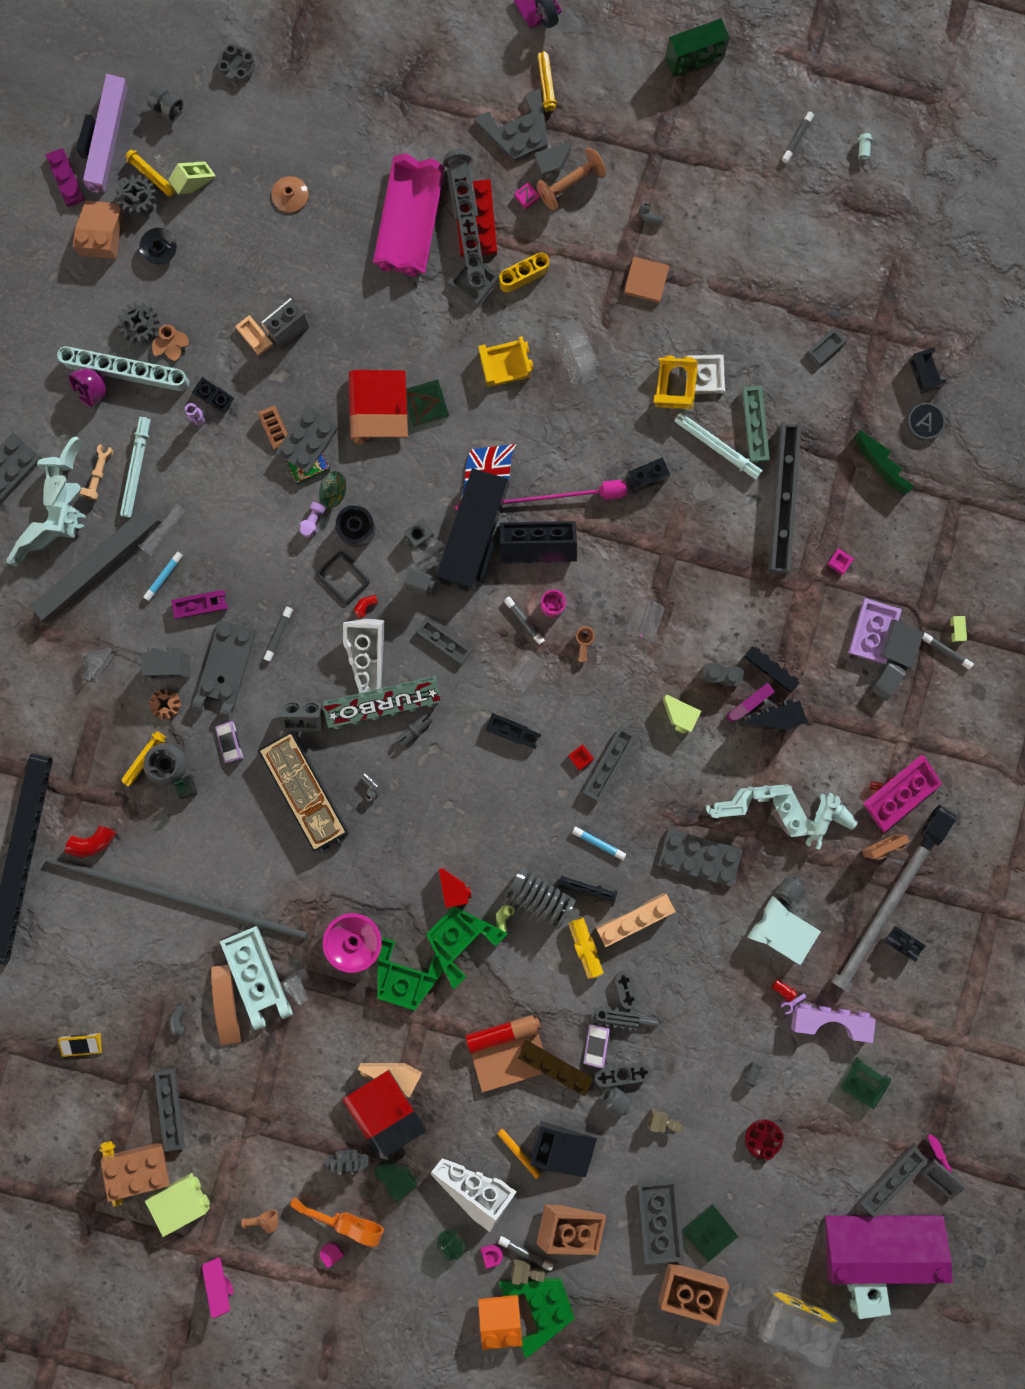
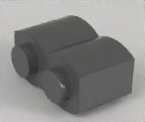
[404,568,436,597]
[700,663,744,688]

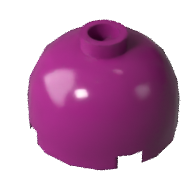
[68,368,106,407]

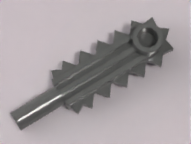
[590,1005,659,1031]

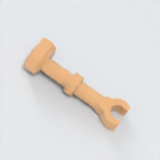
[79,444,113,501]

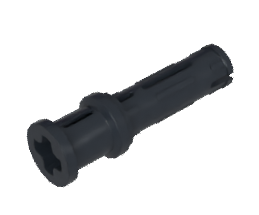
[558,875,618,907]

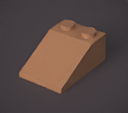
[73,200,123,259]
[536,1204,606,1255]

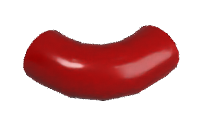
[64,825,117,858]

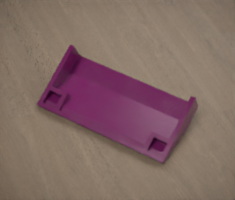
[825,1215,953,1284]

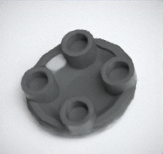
[218,44,255,82]

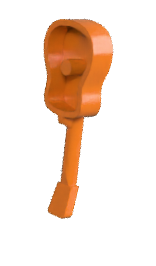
[290,1197,384,1247]

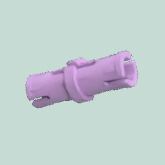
[185,403,205,426]

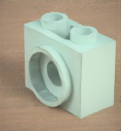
[847,1284,891,1319]

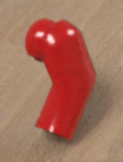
[354,595,378,619]

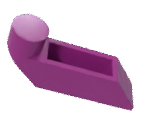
[727,683,775,722]

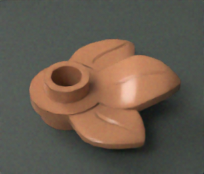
[152,325,189,361]

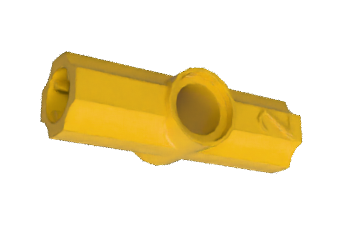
[568,917,604,979]

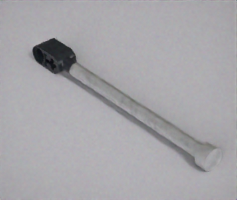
[831,804,957,992]

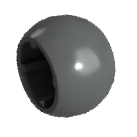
[143,743,187,785]

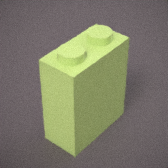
[145,1173,210,1237]

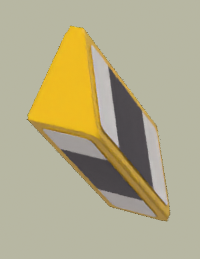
[58,1033,102,1057]

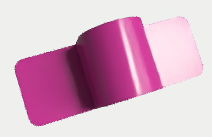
[202,1258,233,1318]

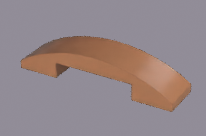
[211,964,241,1045]

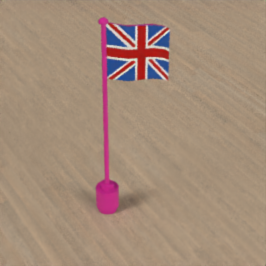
[455,444,627,511]

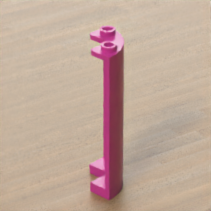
[373,153,445,277]

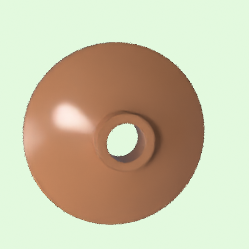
[271,176,309,213]

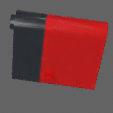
[342,1069,427,1161]

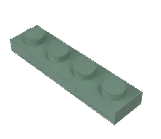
[742,386,770,463]

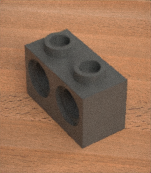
[280,701,323,731]

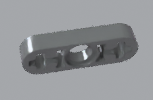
[594,1062,651,1087]

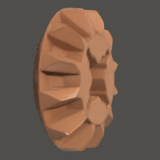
[149,689,181,719]

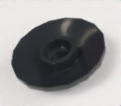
[139,228,177,265]

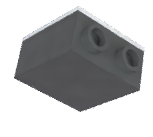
[261,298,309,350]

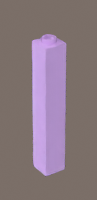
[83,74,128,192]

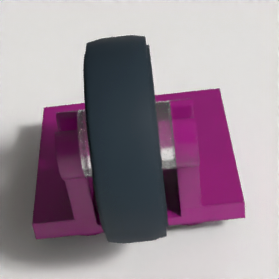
[513,0,562,29]

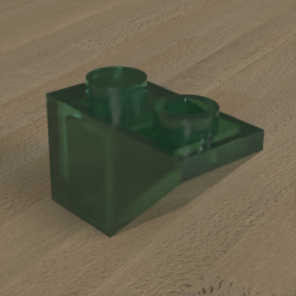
[374,1162,418,1202]

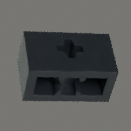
[626,457,670,494]

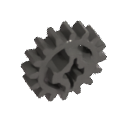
[115,175,157,217]
[117,302,160,344]
[325,1149,368,1175]

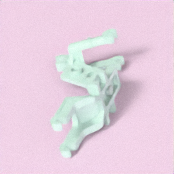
[706,784,840,849]

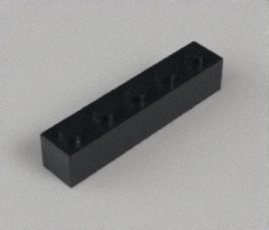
[743,646,800,693]

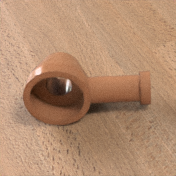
[575,626,595,662]
[241,1210,279,1233]

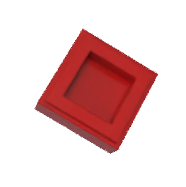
[567,744,594,771]

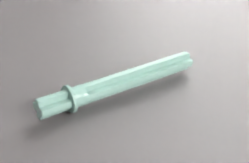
[675,413,763,479]
[120,417,151,518]

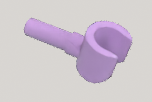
[781,994,806,1014]

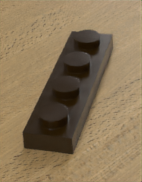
[516,1040,594,1096]

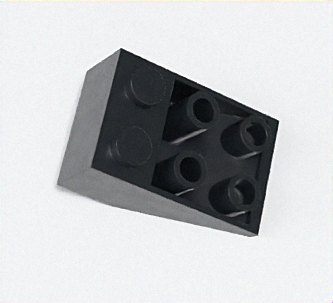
[739,699,808,731]
[529,1121,597,1177]

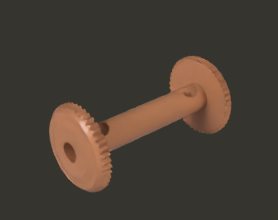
[537,147,606,211]

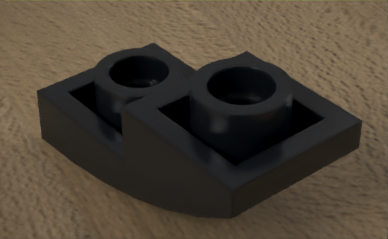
[192,377,234,414]

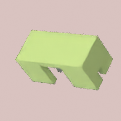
[950,616,967,642]

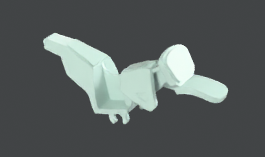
[7,437,86,566]

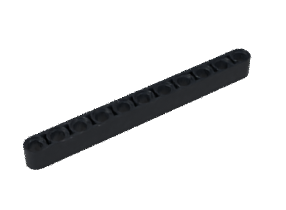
[0,753,53,966]

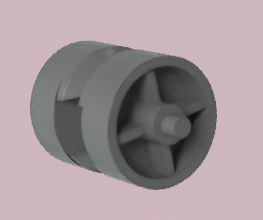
[147,85,183,122]

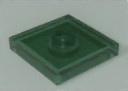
[682,1204,739,1262]

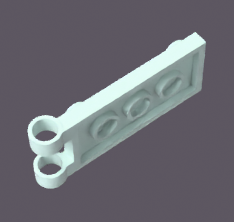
[220,926,293,1031]

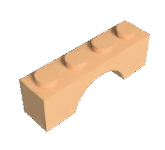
[595,893,675,947]

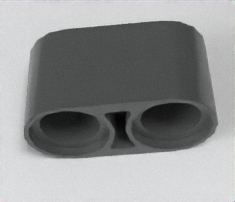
[870,660,906,701]

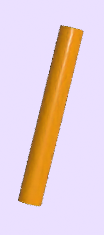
[497,1128,541,1179]

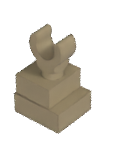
[647,1109,683,1133]
[511,1259,545,1285]

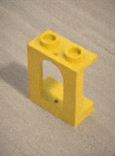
[654,355,698,409]

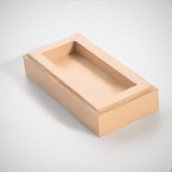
[235,315,274,357]

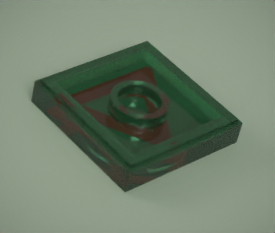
[406,379,449,427]

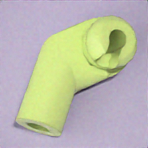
[496,904,515,931]

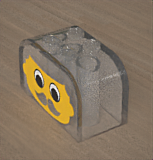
[750,1285,845,1368]

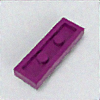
[45,148,85,207]

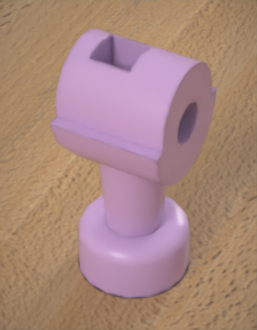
[300,501,326,538]

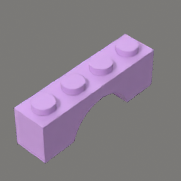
[791,1003,876,1043]

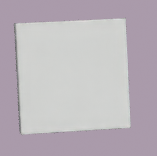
[686,355,725,394]

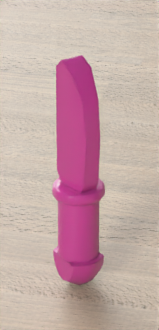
[927,1134,952,1173]

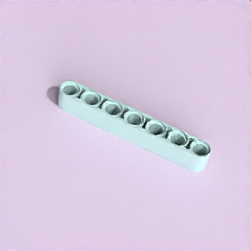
[57,347,189,391]

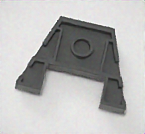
[475,88,548,162]

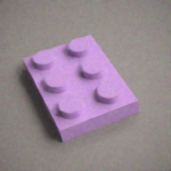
[848,598,902,664]

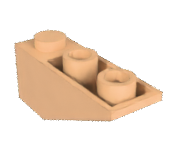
[358,1063,422,1098]

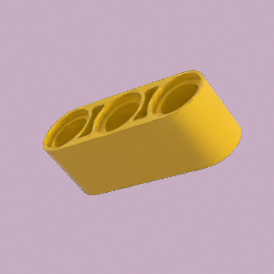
[499,252,549,293]

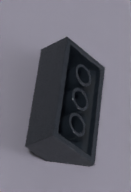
[500,521,577,564]

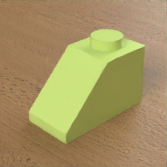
[168,162,216,195]
[663,694,701,734]

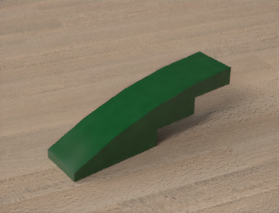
[853,430,914,496]

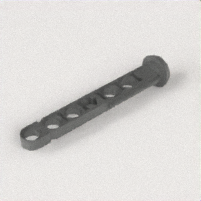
[443,149,486,290]

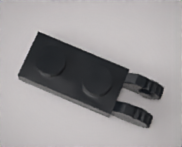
[485,713,541,749]

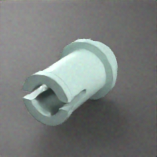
[858,133,873,160]

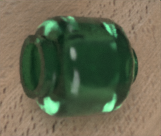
[436,1229,466,1261]

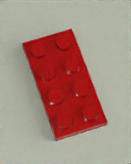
[457,179,497,257]

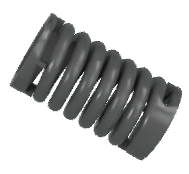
[504,866,576,930]

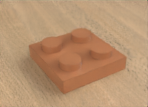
[861,834,910,860]

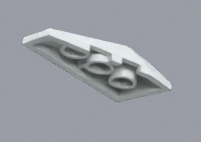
[343,619,384,693]
[431,1158,516,1232]

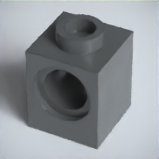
[404,518,434,550]

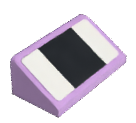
[215,721,244,764]
[583,1024,610,1068]

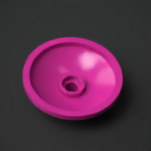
[323,913,382,973]

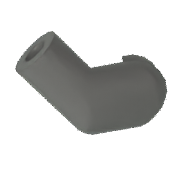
[639,203,663,226]
[360,773,379,802]
[169,1005,186,1037]

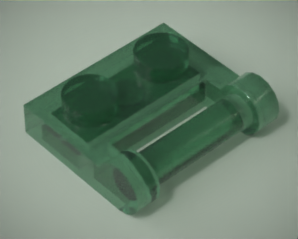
[839,1057,891,1110]

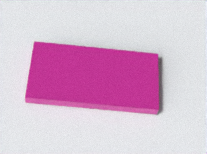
[863,755,942,833]

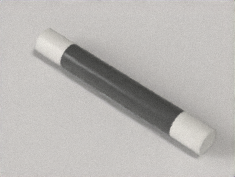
[782,112,814,163]
[504,597,545,645]
[263,606,293,661]
[922,633,974,670]
[498,1236,553,1272]

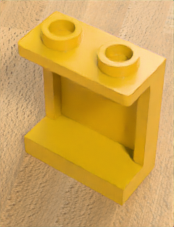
[478,336,534,388]

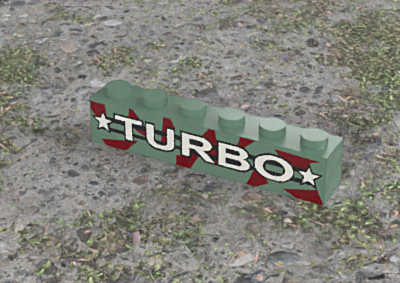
[323,676,442,729]

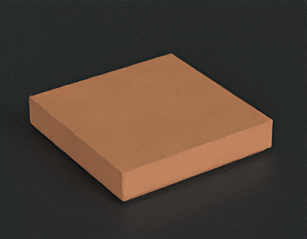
[624,257,669,303]

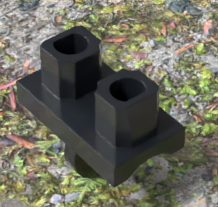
[885,926,926,962]

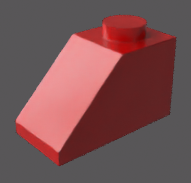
[439,868,472,908]

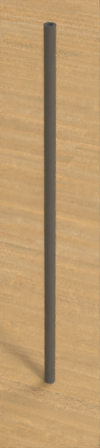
[46,856,308,940]

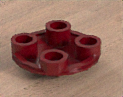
[744,1119,784,1160]

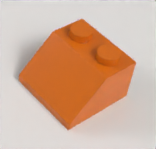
[478,1295,522,1350]

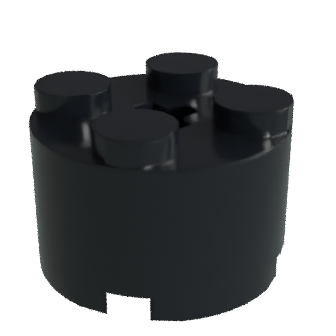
[335,505,376,548]

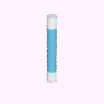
[143,551,183,601]
[572,826,626,860]

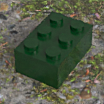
[665,18,730,77]

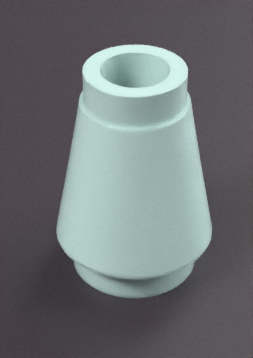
[832,804,858,830]

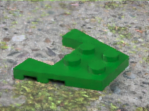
[426,906,508,990]
[378,937,444,1011]
[499,1278,575,1358]

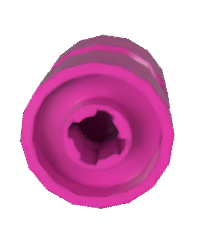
[540,590,566,618]

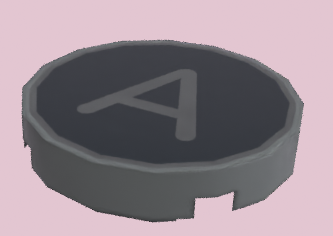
[906,402,946,441]

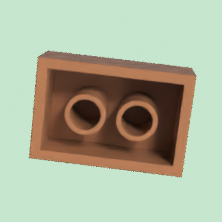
[101,1141,170,1202]
[658,1262,729,1326]

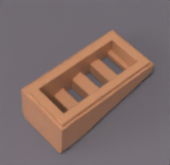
[258,406,288,450]

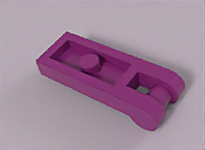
[171,590,228,620]

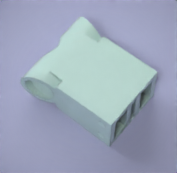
[747,896,821,965]

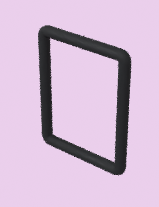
[316,551,370,605]

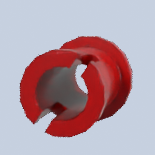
[771,978,797,1002]

